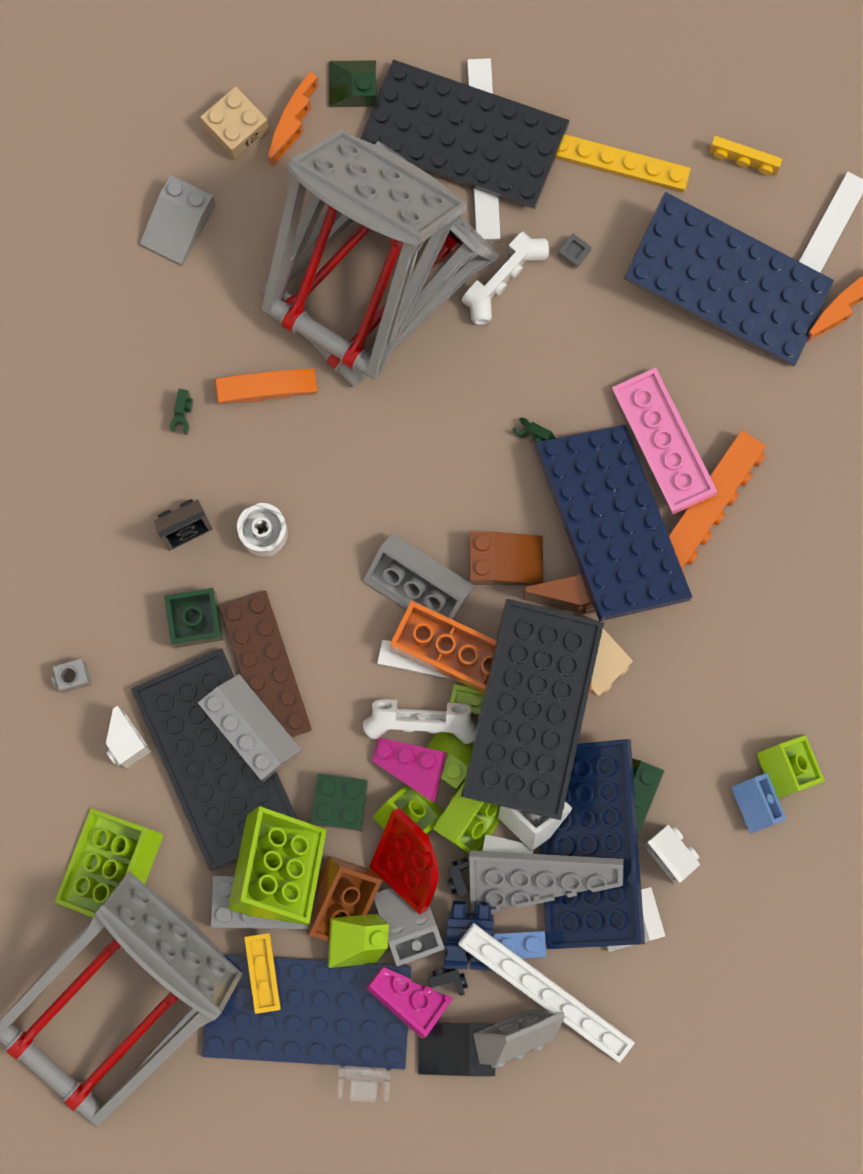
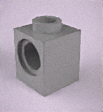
[51,658,92,693]

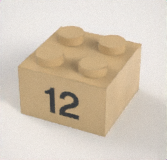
[200,87,270,161]

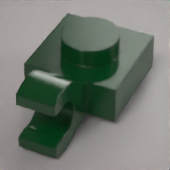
[170,389,193,435]
[513,417,556,444]

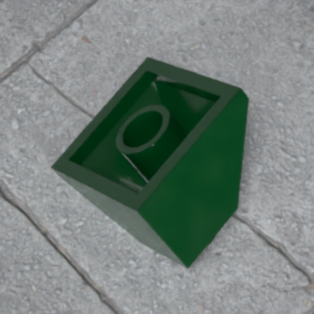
[329,60,376,107]

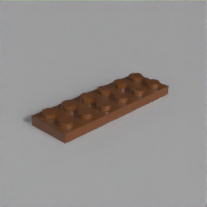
[219,591,312,738]

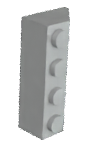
[363,533,475,620]
[198,674,302,783]

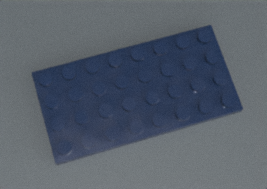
[623,192,834,367]
[534,425,692,622]
[541,739,645,949]
[202,955,412,1070]

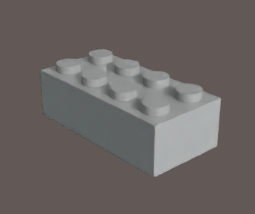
[211,876,315,929]

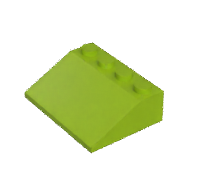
[228,806,327,925]
[54,808,164,918]

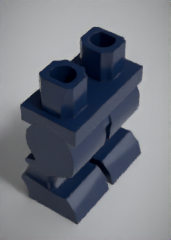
[444,901,494,971]

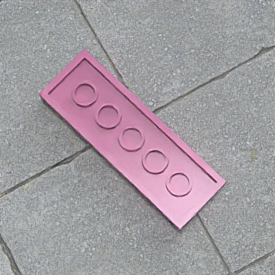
[612,367,718,514]

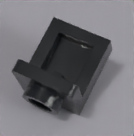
[447,857,469,898]
[428,968,468,996]

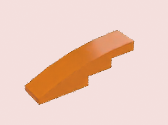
[268,71,319,167]
[807,276,863,342]
[214,368,318,404]

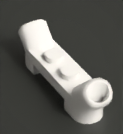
[461,231,549,325]
[363,699,477,744]

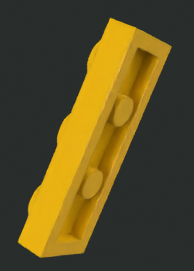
[709,136,782,176]
[244,933,281,1014]

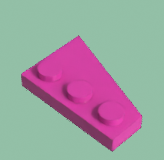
[372,738,447,802]
[366,967,453,1038]

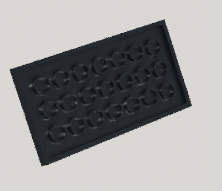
[360,59,569,209]
[461,599,604,820]
[131,648,298,871]

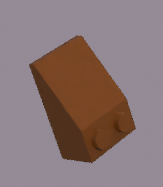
[469,532,543,585]
[523,574,596,615]
[307,856,382,941]

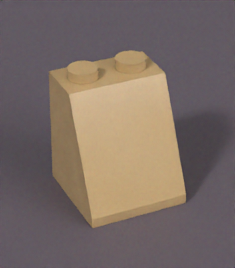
[575,613,633,696]

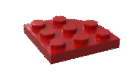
[369,808,439,914]

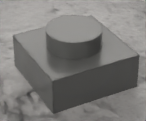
[558,233,592,268]

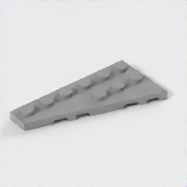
[469,850,624,914]

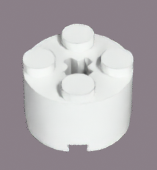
[237,503,288,557]

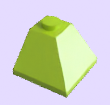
[426,732,473,791]
[327,914,389,968]

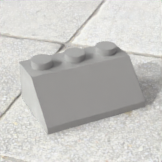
[473,1010,565,1068]

